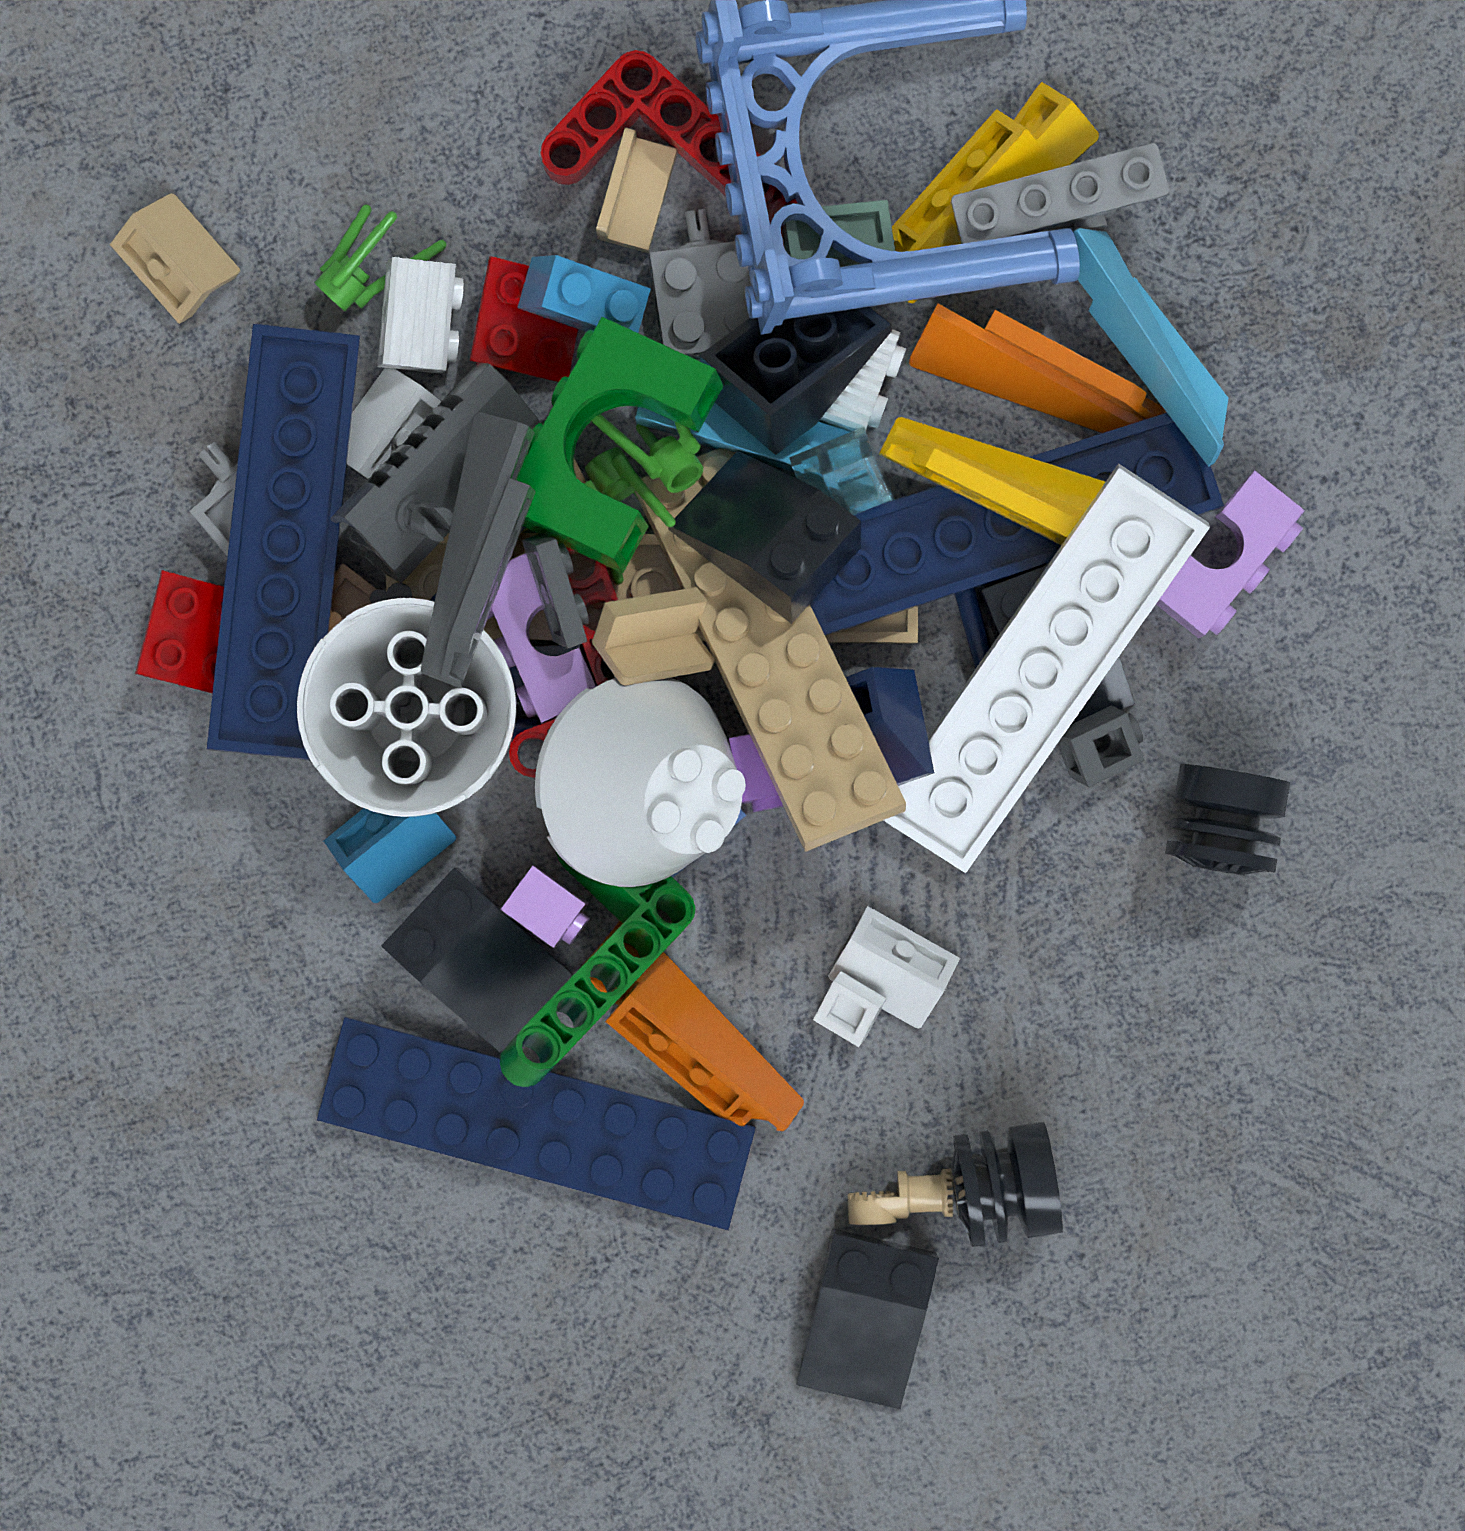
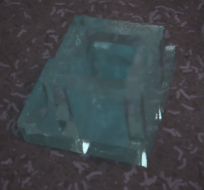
[789,427,895,515]

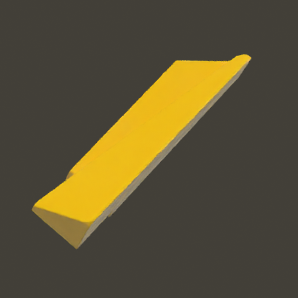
[892,82,1099,303]
[879,417,1105,545]

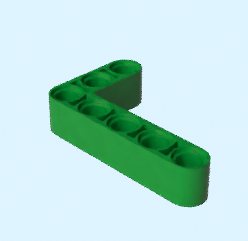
[500,852,696,1087]

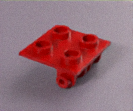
[470,256,578,382]
[135,570,224,694]

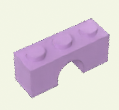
[1156,471,1305,638]
[488,553,596,724]

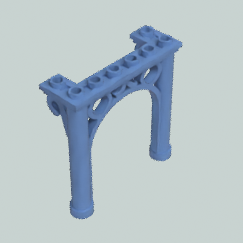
[696,0,1080,334]

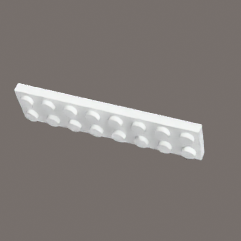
[883,463,1210,873]

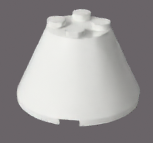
[297,598,516,817]
[535,675,746,887]

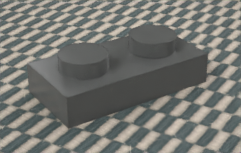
[522,533,589,649]

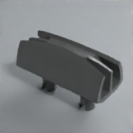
[330,363,540,583]

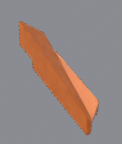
[909,304,1167,433]
[579,921,804,1131]

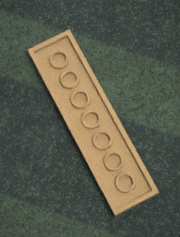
[635,448,906,852]

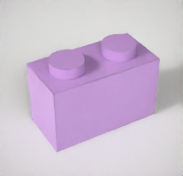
[501,866,590,948]

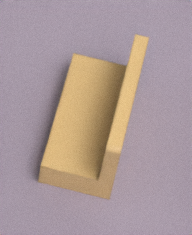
[596,128,677,254]
[110,193,240,324]
[592,587,715,686]

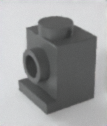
[1057,705,1145,787]

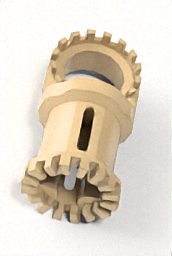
[848,1169,953,1225]

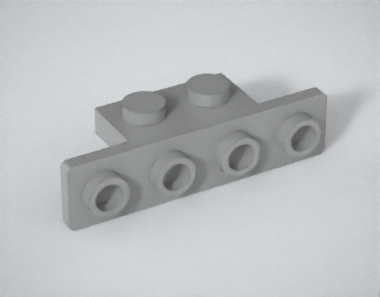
[951,143,1169,244]

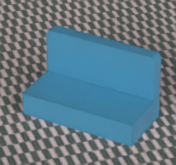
[323,808,456,903]

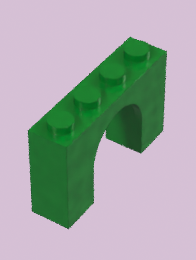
[517,317,723,573]

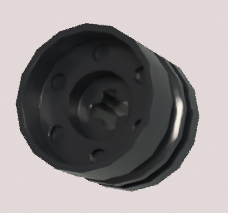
[1165,764,1290,876]
[950,1122,1063,1247]

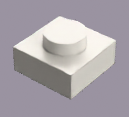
[813,971,887,1047]

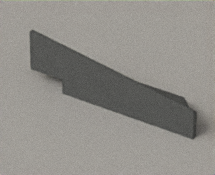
[421,412,536,688]

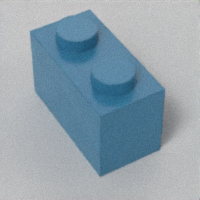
[518,255,651,333]

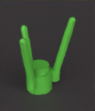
[314,205,447,311]
[592,414,704,493]
[584,447,676,585]

